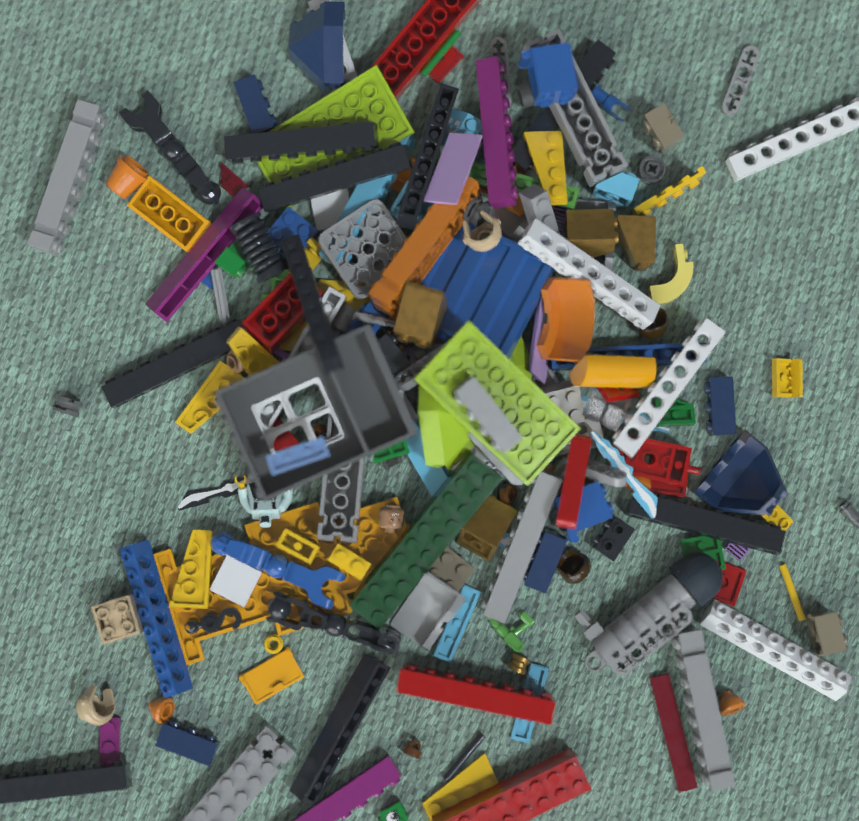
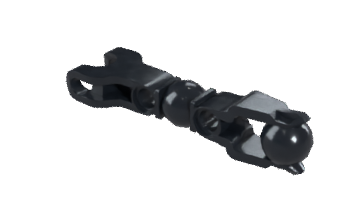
[119,90,221,205]
[266,590,401,655]

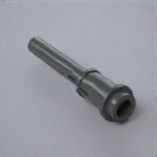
[838,500,859,528]

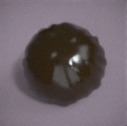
[636,308,669,339]
[557,550,592,584]

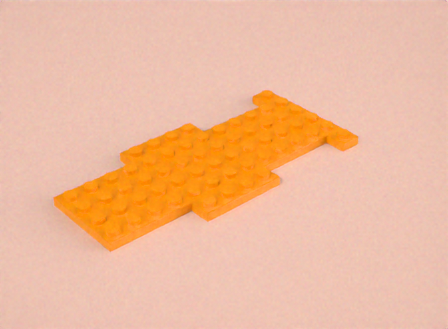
[153,497,407,665]

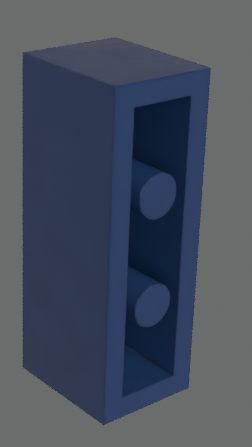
[234,74,277,134]
[704,376,736,436]
[523,528,567,594]
[155,720,220,767]

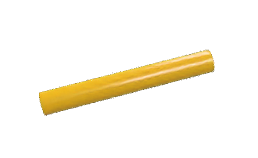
[779,564,806,621]

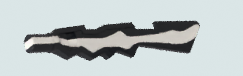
[178,475,255,510]

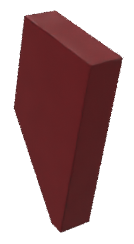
[220,163,249,198]

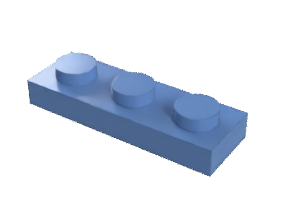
[266,437,330,475]

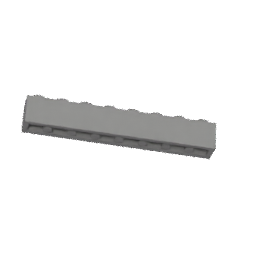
[481,470,562,624]

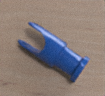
[592,84,632,122]

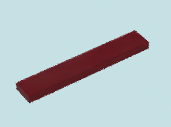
[649,673,698,793]

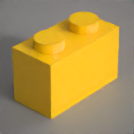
[276,528,321,564]
[328,543,372,580]

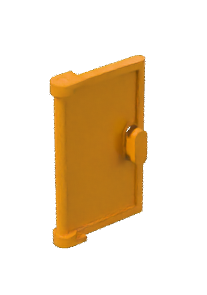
[238,647,305,705]

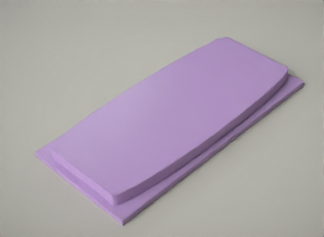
[424,133,483,205]
[529,296,549,384]

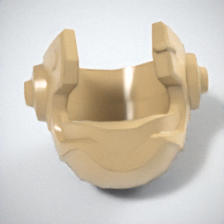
[463,210,502,252]
[76,684,116,725]

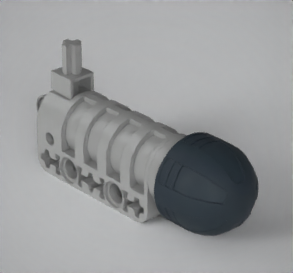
[575,553,723,676]

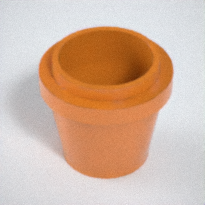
[106,154,149,199]

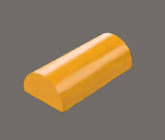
[127,175,211,252]
[569,355,656,388]

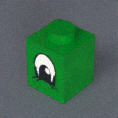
[378,799,409,821]

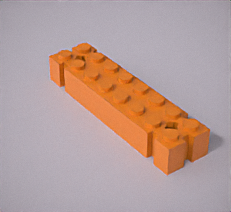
[369,176,482,319]

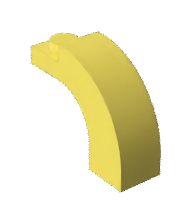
[648,244,694,306]

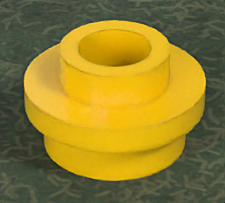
[264,634,283,654]

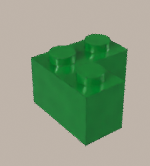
[215,240,249,280]

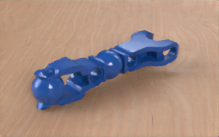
[211,531,346,609]

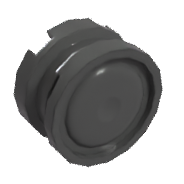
[638,156,666,185]
[463,197,491,228]
[52,395,83,417]

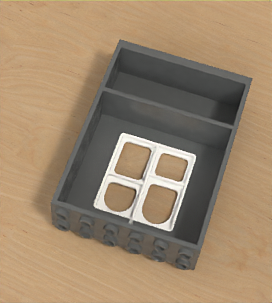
[214,324,418,502]

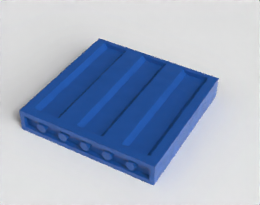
[420,223,555,359]

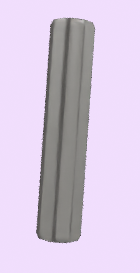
[211,268,231,325]

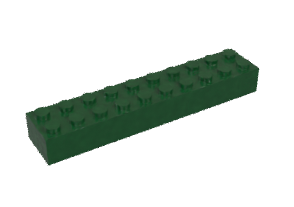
[348,451,503,630]

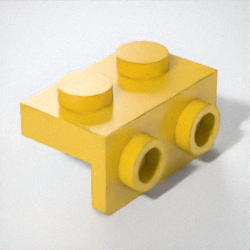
[772,358,803,398]

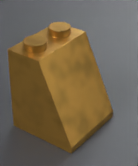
[565,209,619,258]
[614,215,656,271]
[393,281,448,348]
[456,494,517,562]

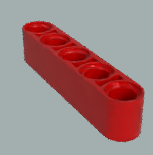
[556,434,592,529]

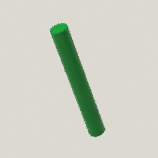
[420,29,461,78]

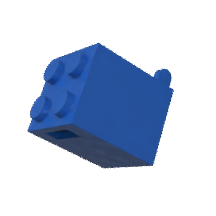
[518,42,578,107]
[553,481,614,543]

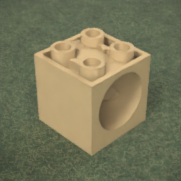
[91,594,144,645]

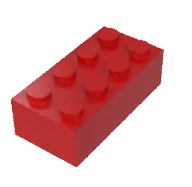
[242,272,324,354]

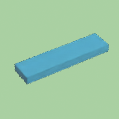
[433,584,481,663]
[510,662,549,743]

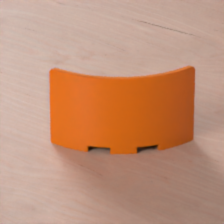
[537,277,595,362]

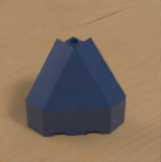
[288,1,346,93]
[694,429,788,515]

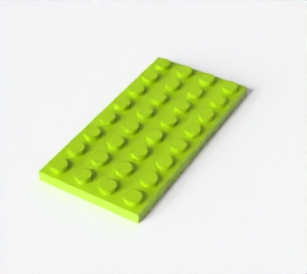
[257,65,415,211]
[414,321,581,486]

